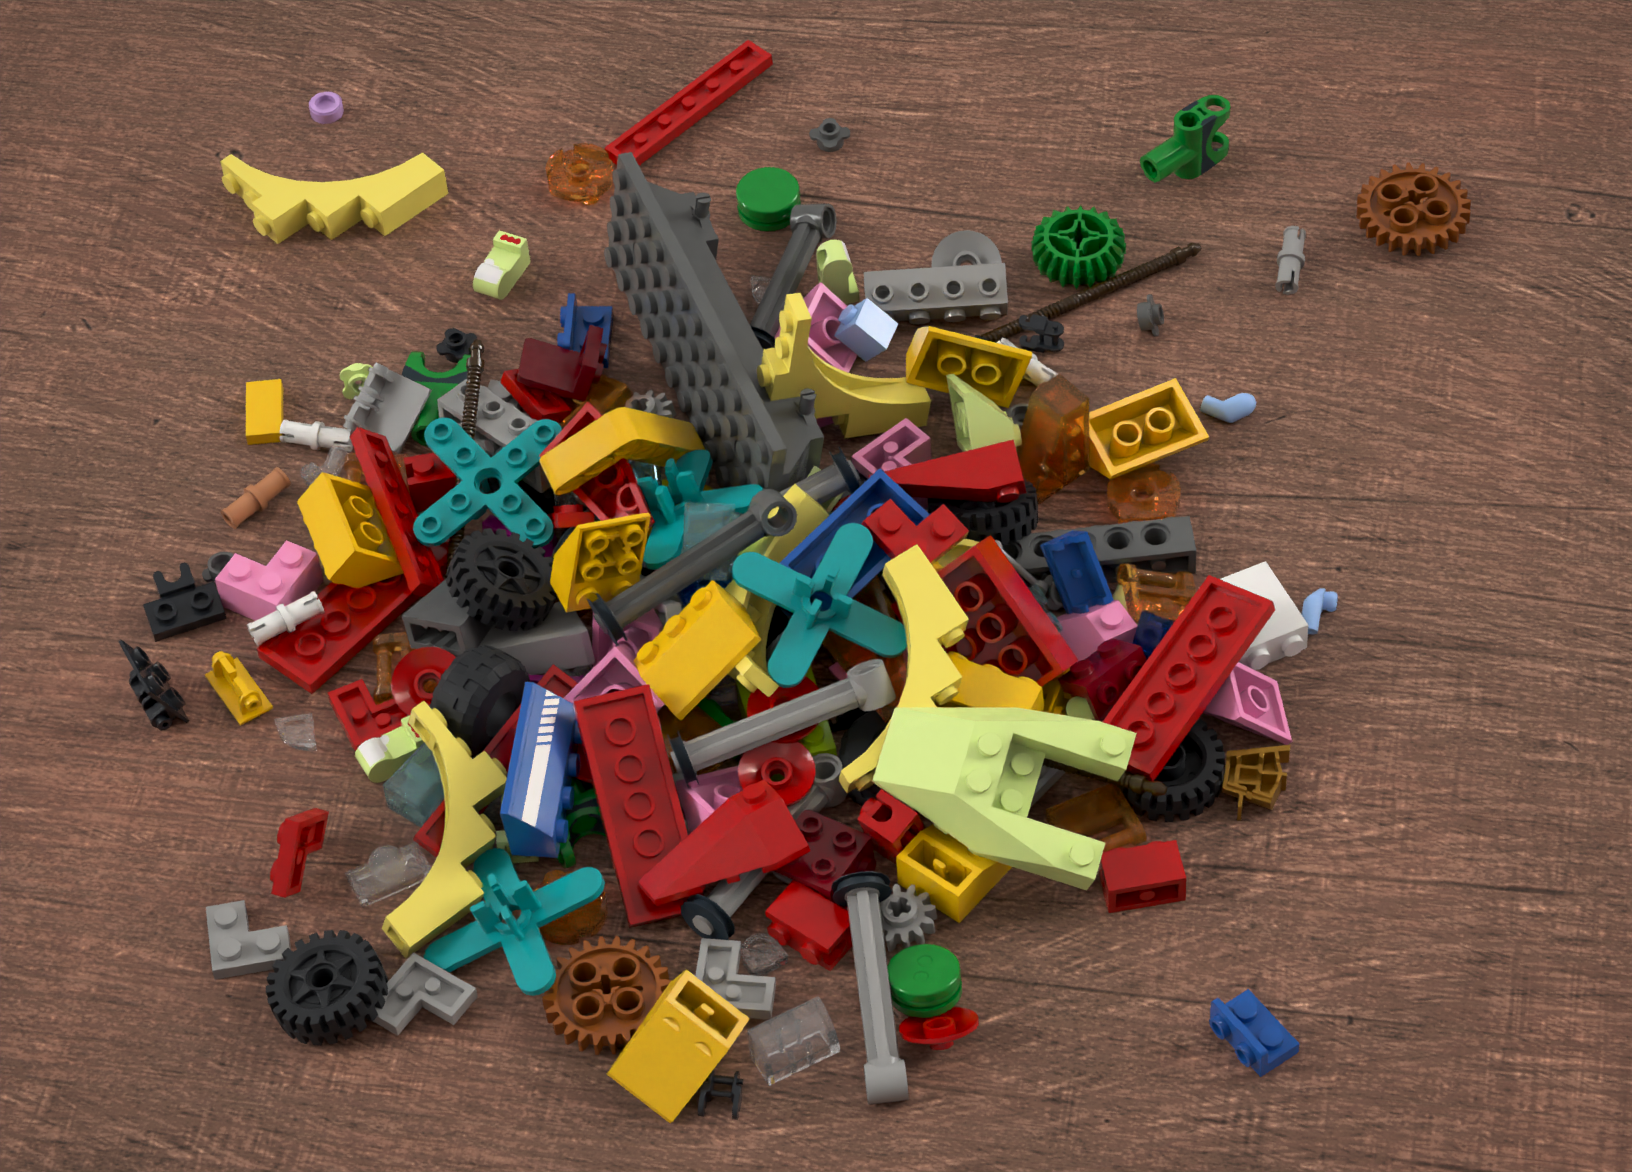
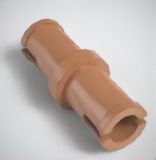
[220,467,291,529]

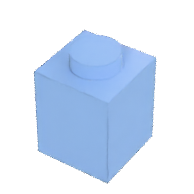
[834,298,898,362]

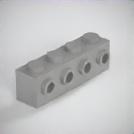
[864,263,1008,324]
[437,379,551,493]

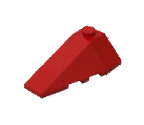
[868,439,1027,503]
[638,779,810,906]

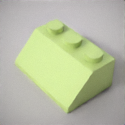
[946,374,1022,452]

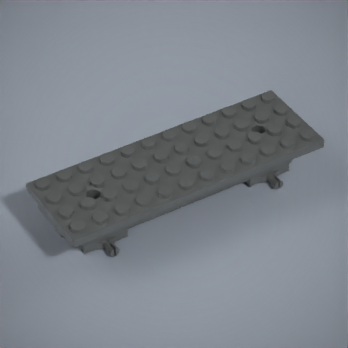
[604,152,824,492]

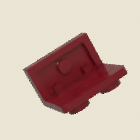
[517,325,607,402]
[1058,638,1147,722]
[774,810,876,909]

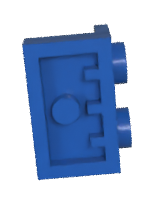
[557,293,614,368]
[1209,989,1299,1077]

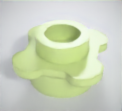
[339,363,373,399]

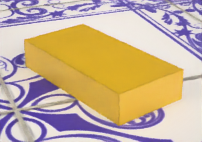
[246,379,283,445]

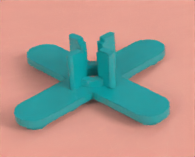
[413,418,562,549]
[594,450,763,570]
[732,523,907,688]
[423,848,605,996]

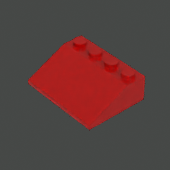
[890,535,1078,686]

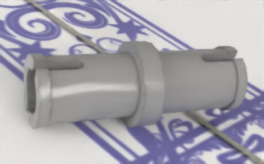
[1275,226,1306,295]

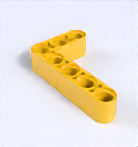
[539,407,706,495]

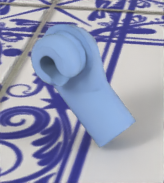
[1200,393,1256,423]
[1301,588,1338,634]

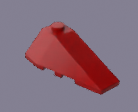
[539,402,655,530]

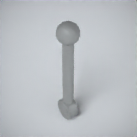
[995,540,1048,596]

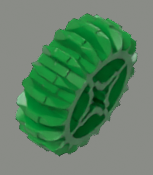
[1031,205,1126,290]

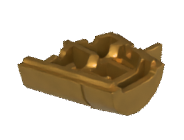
[1222,745,1290,821]

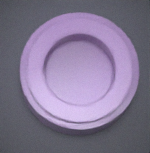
[309,92,344,124]

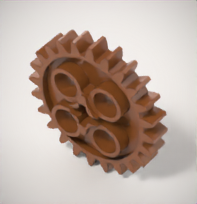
[1356,162,1471,256]
[542,936,671,1055]

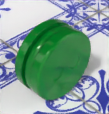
[736,167,801,232]
[888,944,962,1018]

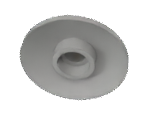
[931,230,1002,267]

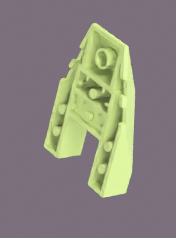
[872,707,1137,890]

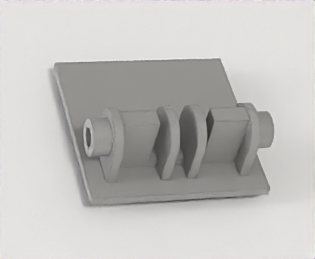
[343,362,432,454]

